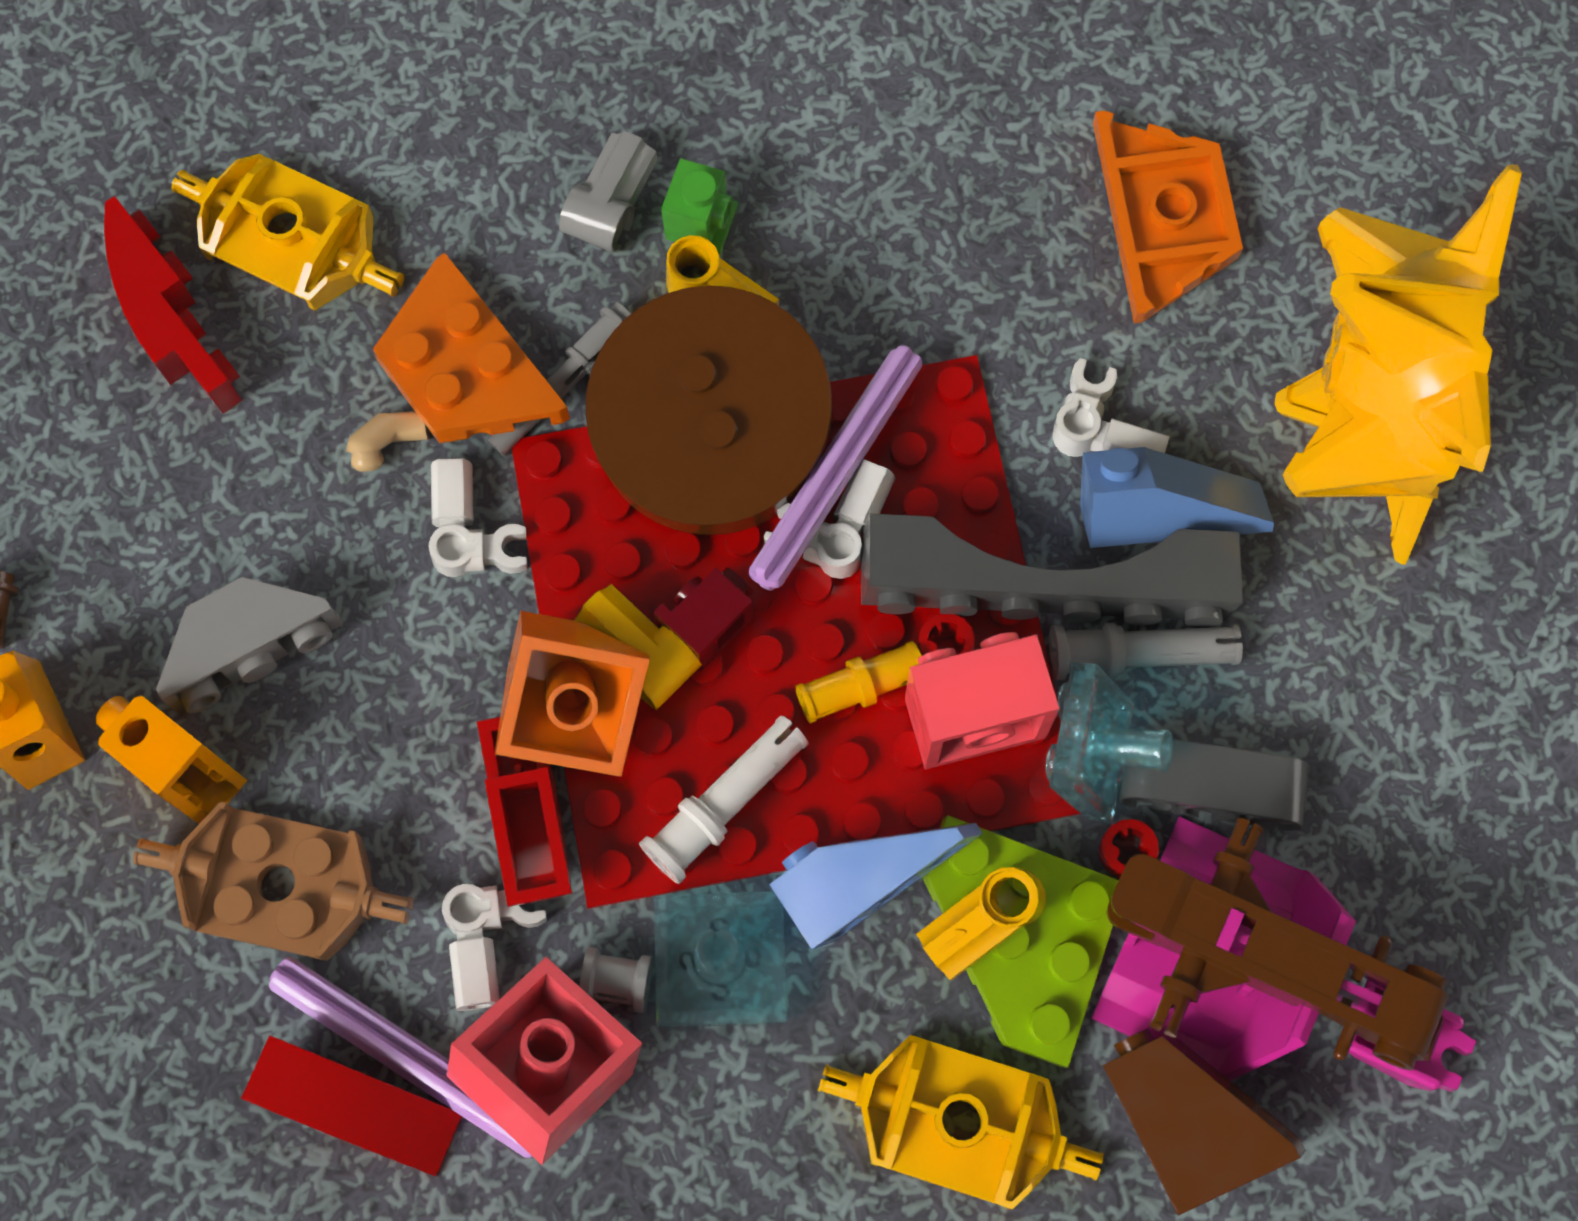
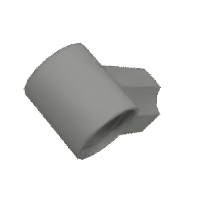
[559,131,657,253]

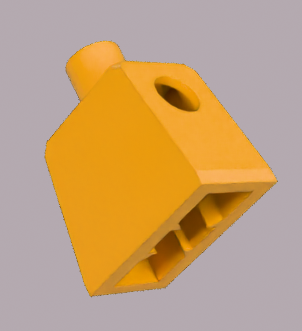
[0,650,86,790]
[96,695,248,824]

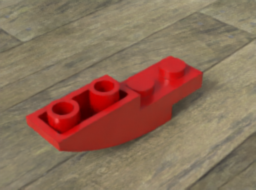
[104,196,242,414]

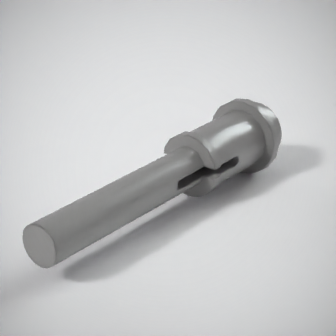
[487,302,631,457]

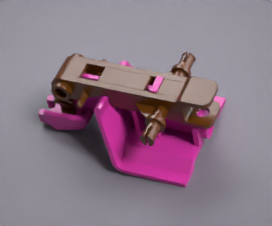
[1091,817,1476,1092]

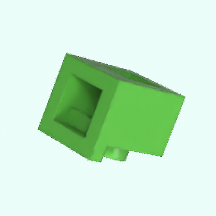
[661,158,738,255]

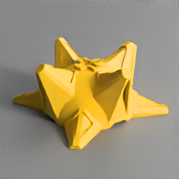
[1274,164,1522,565]

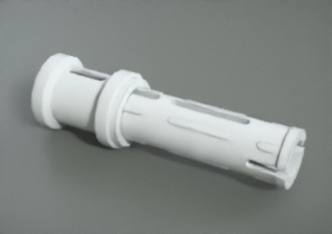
[639,715,809,884]

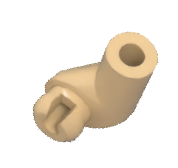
[346,411,430,472]

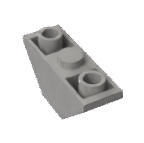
[156,577,343,714]

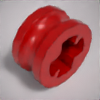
[918,614,975,656]
[1098,819,1159,878]

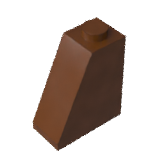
[1103,1028,1306,1216]

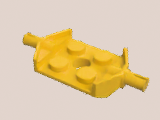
[172,154,404,311]
[818,1035,1104,1210]

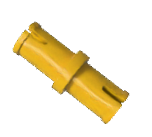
[796,641,922,724]

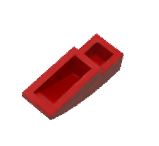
[477,717,573,907]
[241,1035,462,1177]

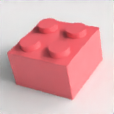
[905,632,1060,770]
[447,957,642,1165]

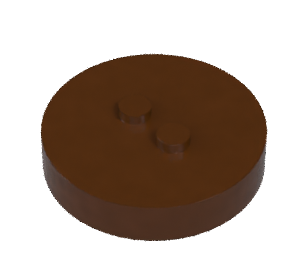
[586,286,833,535]

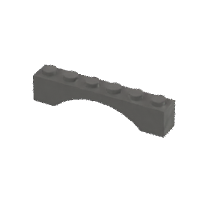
[861,514,1243,628]

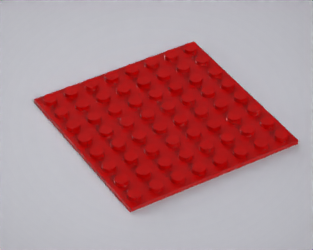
[512,355,1084,909]

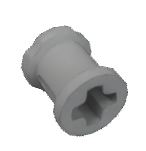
[579,947,653,1013]

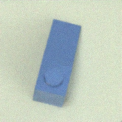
[1080,447,1274,548]
[769,823,983,949]

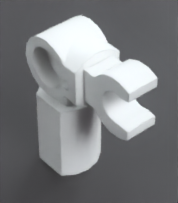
[1052,358,1170,457]
[428,458,527,577]
[763,459,895,579]
[442,884,547,1011]

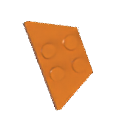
[1093,110,1243,324]
[373,253,570,444]

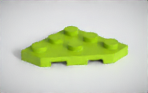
[923,815,1119,1068]

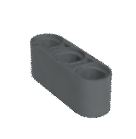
[1119,735,1309,831]

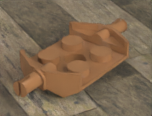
[133,802,413,961]

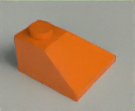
[495,610,650,777]

